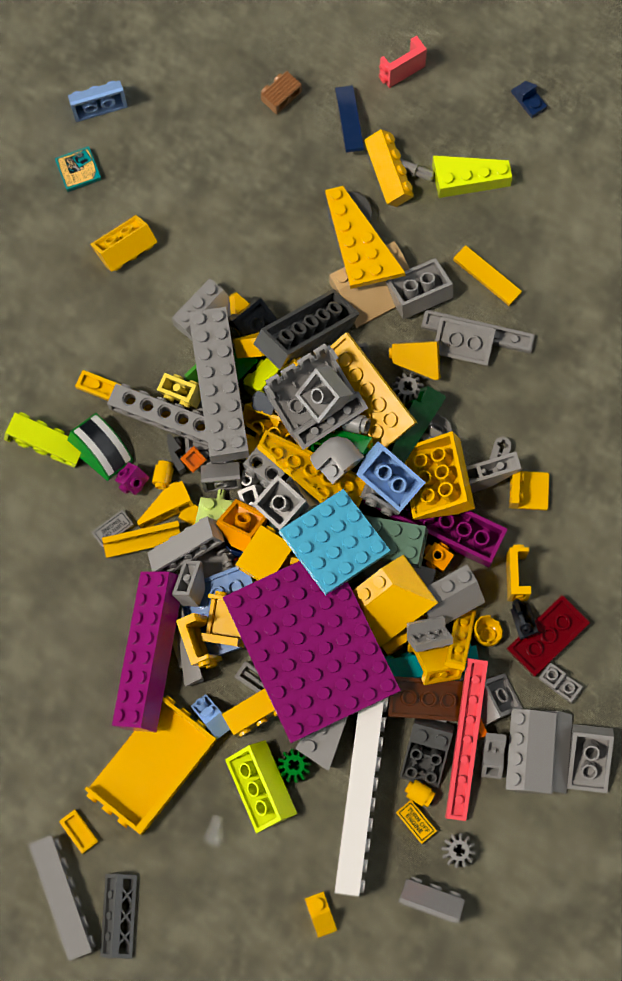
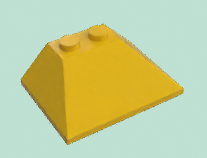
[353,555,438,647]

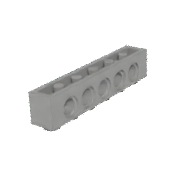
[107,384,208,446]

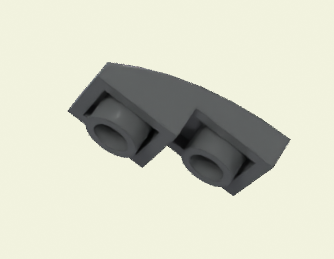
[167,433,187,476]

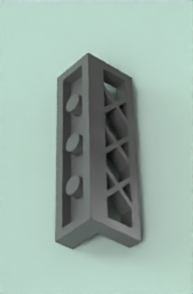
[100,874,137,959]

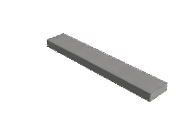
[421,310,535,354]

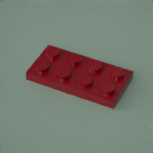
[506,595,590,677]

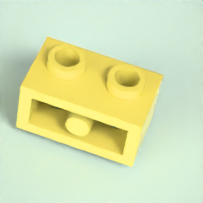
[157,373,201,409]

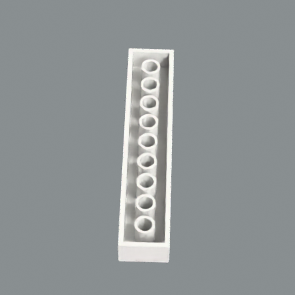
[335,697,388,897]

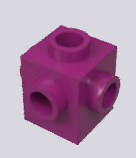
[115,462,150,496]

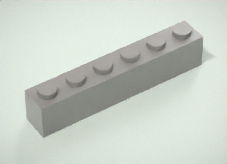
[28,835,96,961]

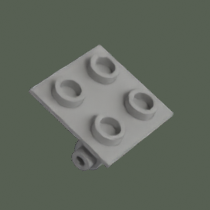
[194,536,237,578]

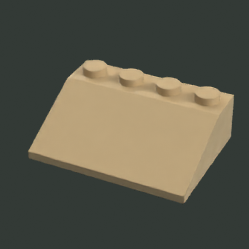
[329,241,410,329]

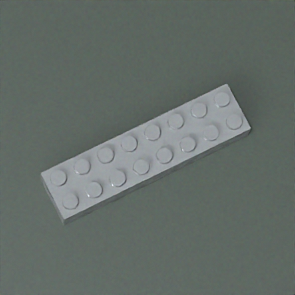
[188,307,249,464]

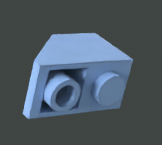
[191,694,230,739]

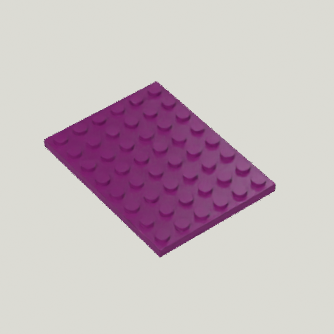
[222,561,401,743]

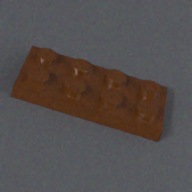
[387,676,464,722]

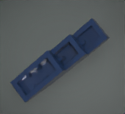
[335,85,364,153]

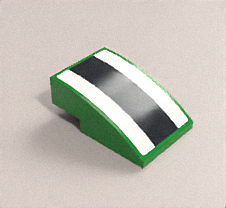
[67,413,133,481]

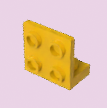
[509,471,549,511]

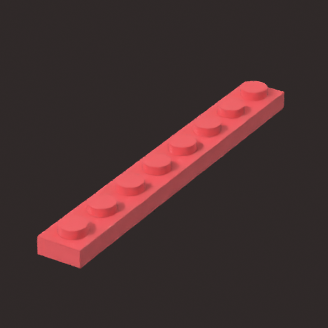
[445,658,488,821]

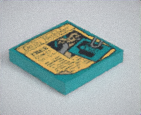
[55,146,102,192]

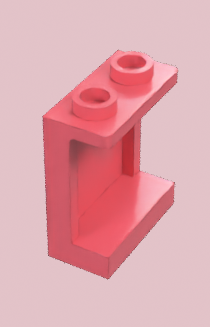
[379,35,427,88]

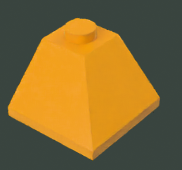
[216,499,268,552]

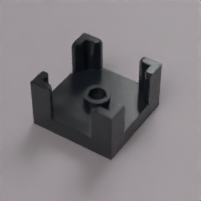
[228,296,277,337]

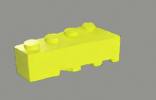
[432,155,512,198]
[4,412,81,468]

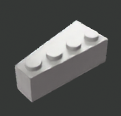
[295,717,347,771]

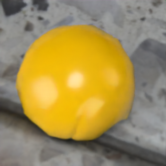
[473,615,503,647]

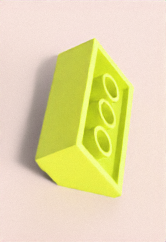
[225,740,297,833]

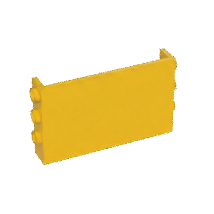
[84,695,217,836]

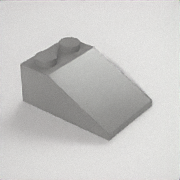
[567,724,614,793]

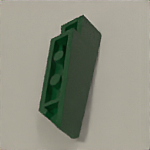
[387,386,446,463]

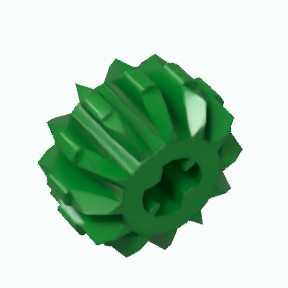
[277,749,311,783]

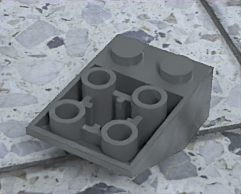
[400,718,454,788]

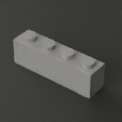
[147,516,225,572]

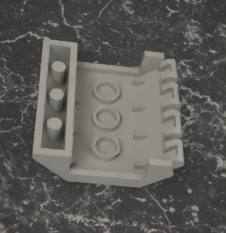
[264,343,368,450]

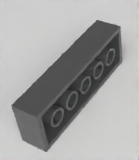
[254,289,360,370]

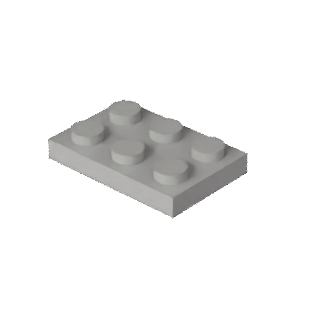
[435,316,496,366]

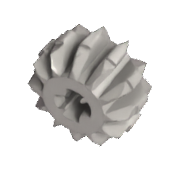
[392,373,423,404]
[441,833,476,868]

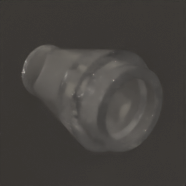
[203,815,224,847]

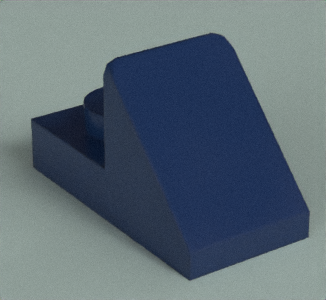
[511,81,547,118]

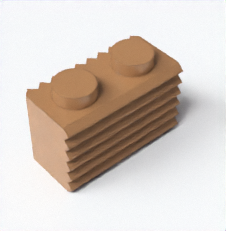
[261,71,302,115]

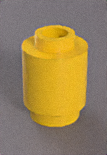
[152,460,174,490]
[404,779,436,807]

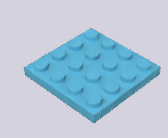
[279,489,391,596]

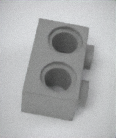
[243,447,287,488]

